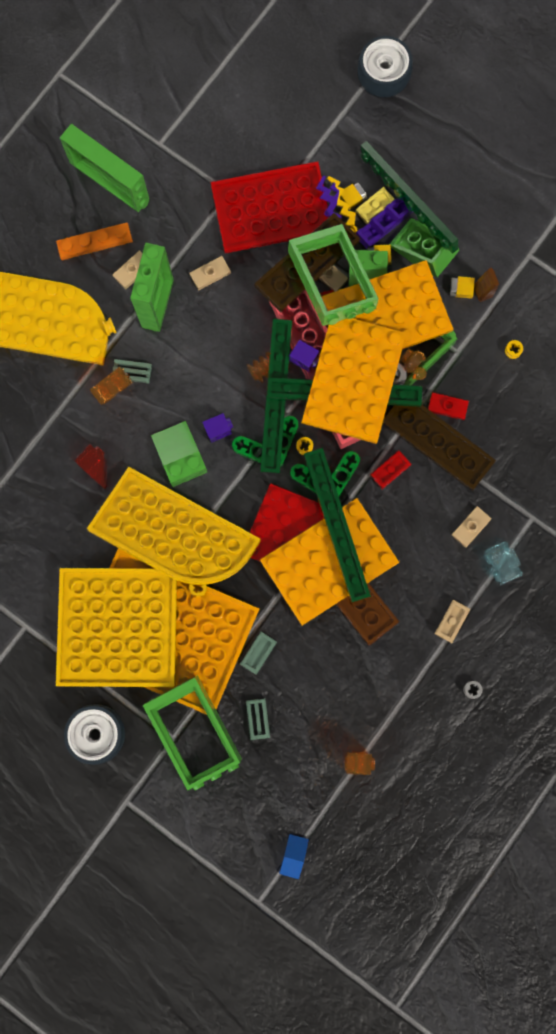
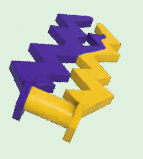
[316,176,358,234]

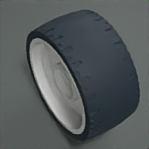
[358,36,413,98]
[64,704,125,765]

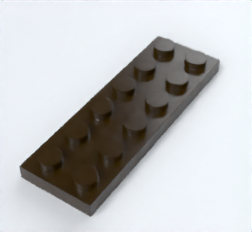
[254,213,361,313]
[383,405,496,491]

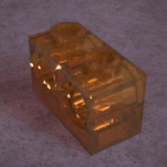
[90,367,134,405]
[345,751,375,775]

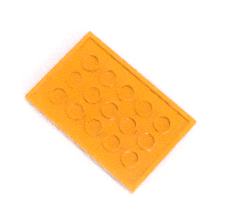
[321,260,454,349]
[301,318,406,444]
[260,498,399,626]

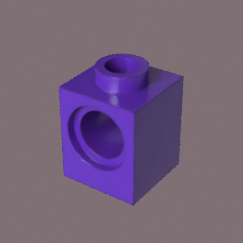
[289,340,319,372]
[202,413,233,443]

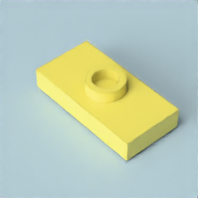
[355,187,395,224]

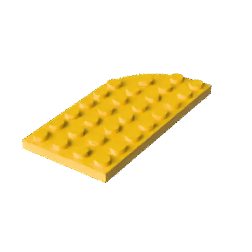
[0,272,108,365]
[87,467,261,585]

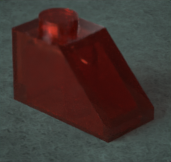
[74,445,107,489]

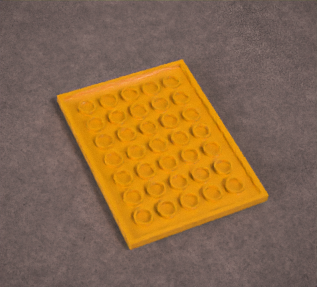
[110,548,260,715]

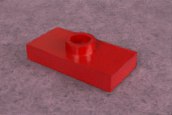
[428,393,469,420]
[370,451,412,490]

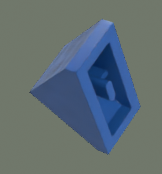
[279,834,309,879]

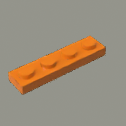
[56,222,133,260]

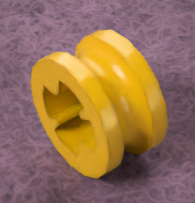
[102,317,117,336]
[505,340,523,359]
[296,437,313,455]
[189,584,207,597]

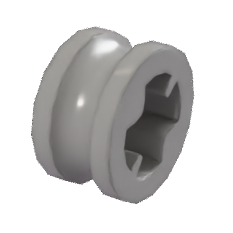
[464,681,483,699]

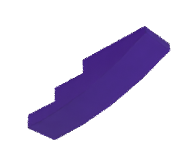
[356,198,413,249]

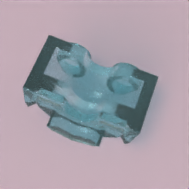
[484,541,523,585]

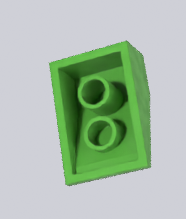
[389,218,459,277]
[348,250,388,287]
[151,421,208,487]

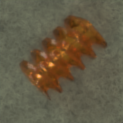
[246,352,289,383]

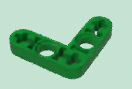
[232,416,299,467]
[291,451,360,497]

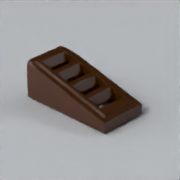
[474,268,499,302]

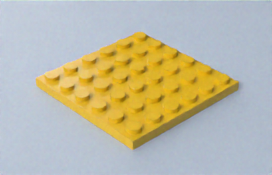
[56,568,177,687]

